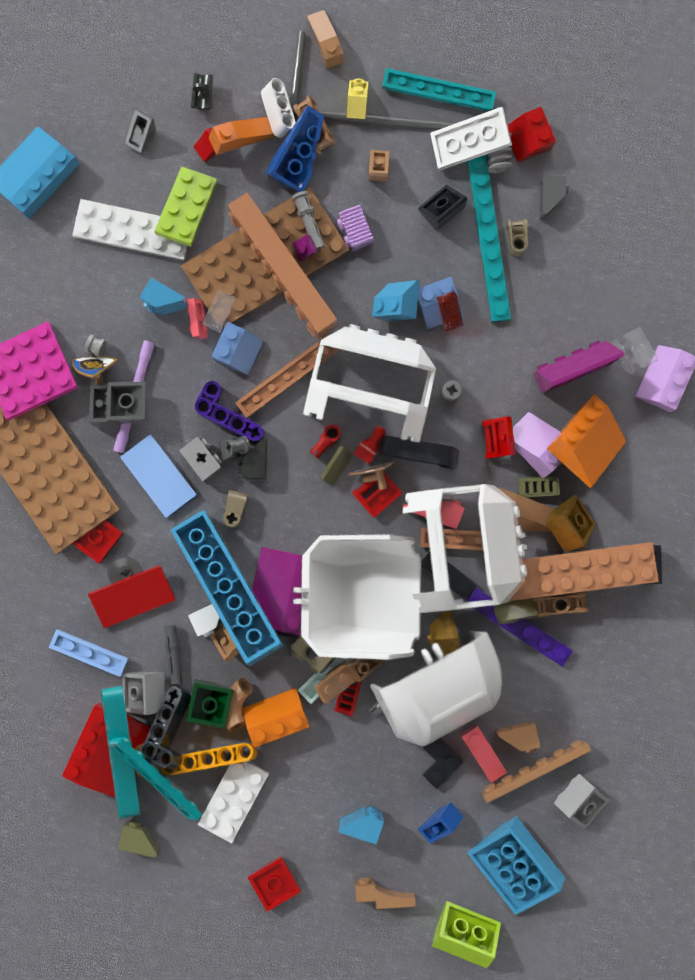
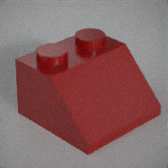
[508,107,556,163]

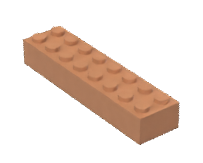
[227,192,337,340]
[509,542,659,601]

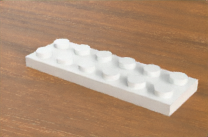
[72,199,188,261]

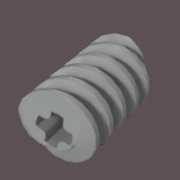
[488,133,512,174]

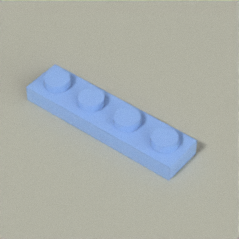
[49,629,129,677]

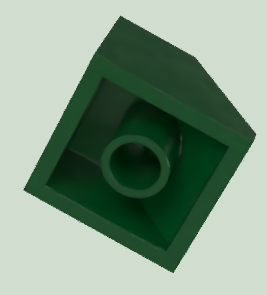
[186,679,233,729]

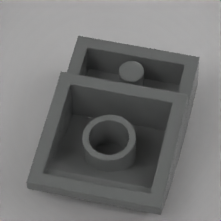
[89,382,146,426]

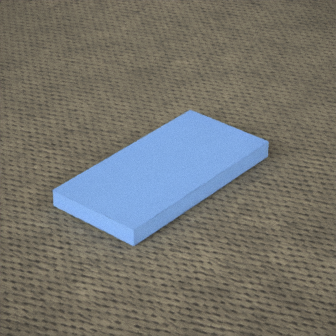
[120,434,197,518]

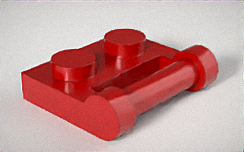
[482,416,516,459]
[351,471,402,518]

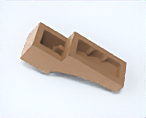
[355,877,416,909]

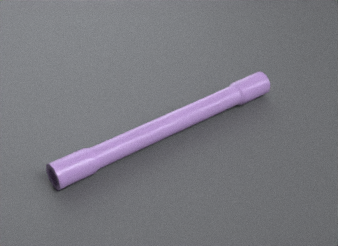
[113,341,155,453]

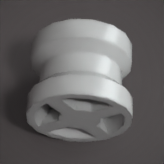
[84,334,106,358]
[441,381,461,401]

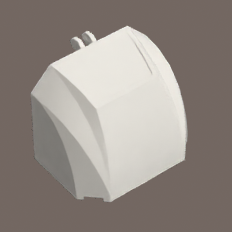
[293,535,421,659]
[370,631,502,746]

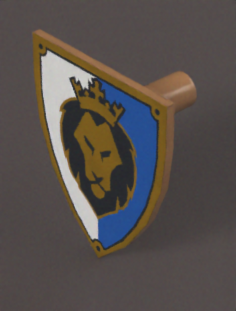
[72,356,119,385]
[349,461,396,490]

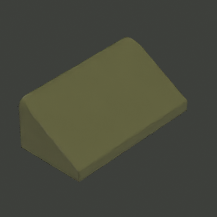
[320,446,352,486]

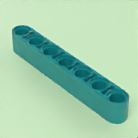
[101,686,140,819]

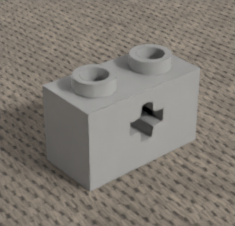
[179,437,223,482]

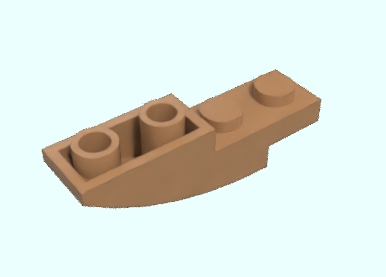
[314,658,388,704]

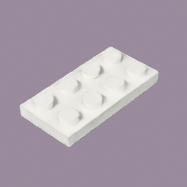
[430,107,512,171]
[198,762,269,843]

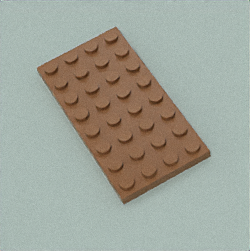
[181,187,349,331]
[0,403,121,554]

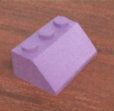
[635,345,695,413]

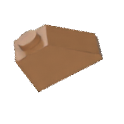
[495,721,540,753]

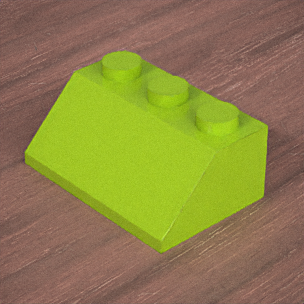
[432,901,501,968]

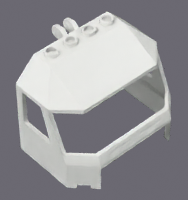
[303,324,436,442]
[403,484,527,613]

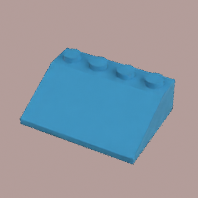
[0,126,80,219]
[467,816,565,915]

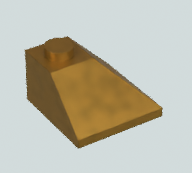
[427,610,460,657]

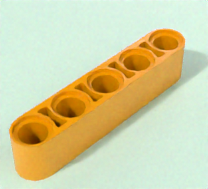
[160,743,257,775]

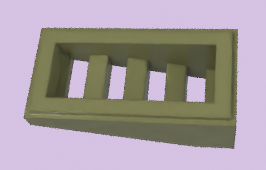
[518,476,560,497]

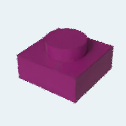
[292,235,317,261]

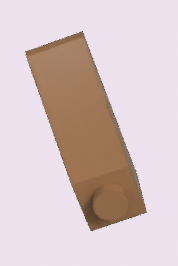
[307,10,343,69]

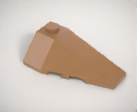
[497,487,554,532]

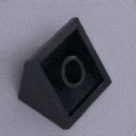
[418,185,468,231]

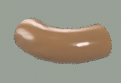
[226,678,252,732]

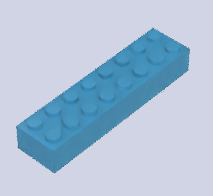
[171,510,284,666]

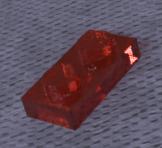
[436,291,463,332]

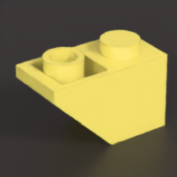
[346,79,368,119]

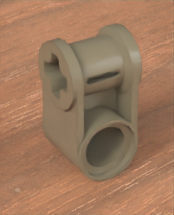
[506,219,528,257]
[223,490,248,528]

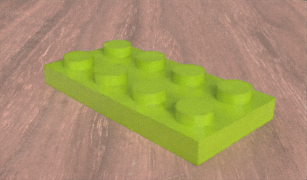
[154,167,217,247]

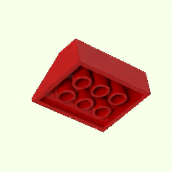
[61,702,152,798]

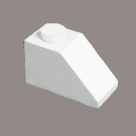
[188,604,220,638]

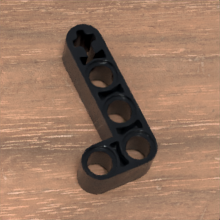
[380,435,460,470]
[142,686,191,769]

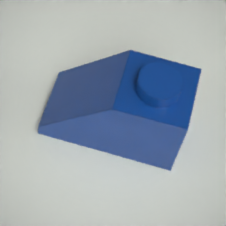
[418,802,464,844]

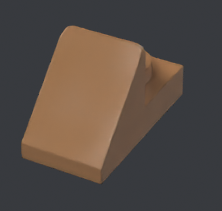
[368,150,389,182]
[210,623,239,663]

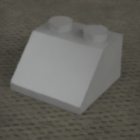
[122,672,165,715]
[554,774,610,830]

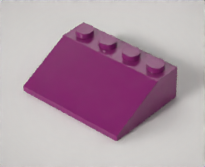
[533,340,625,394]
[252,547,303,635]

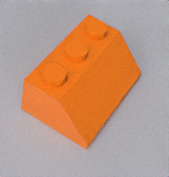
[242,687,310,748]

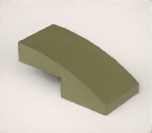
[493,598,538,624]

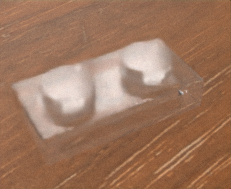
[202,290,236,333]

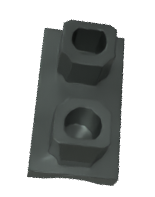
[191,73,213,110]

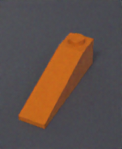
[209,117,275,155]

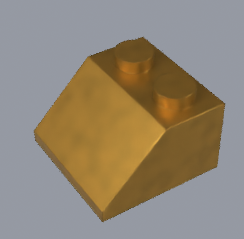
[545,494,596,552]

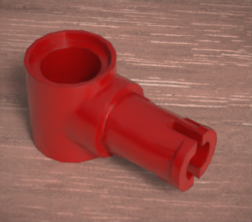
[309,424,341,459]
[353,426,386,465]

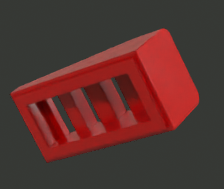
[334,681,362,716]

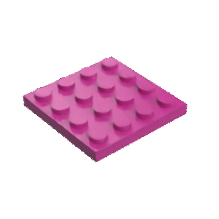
[0,321,78,421]

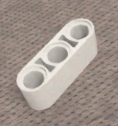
[261,78,295,138]

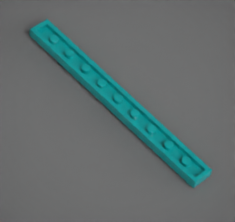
[467,155,511,323]

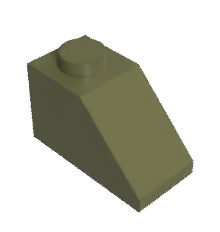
[118,820,160,858]

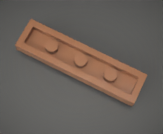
[420,528,484,551]

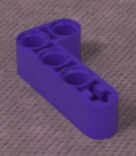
[195,381,265,443]

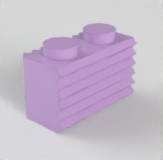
[337,205,374,252]

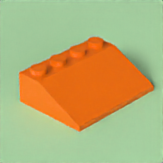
[547,394,626,488]

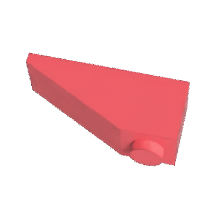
[402,499,465,530]
[459,723,507,783]

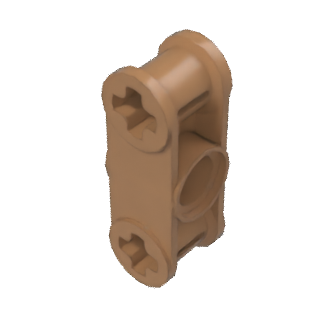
[293,95,336,154]
[532,592,589,617]

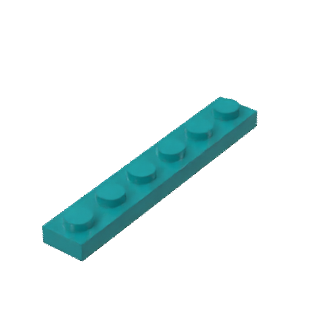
[382,68,496,112]
[109,737,202,821]

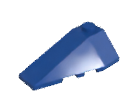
[265,105,324,193]

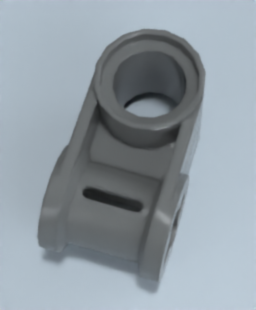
[219,436,250,461]

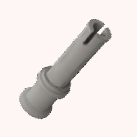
[291,191,325,250]

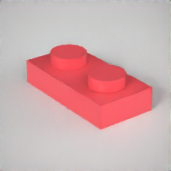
[187,298,208,339]

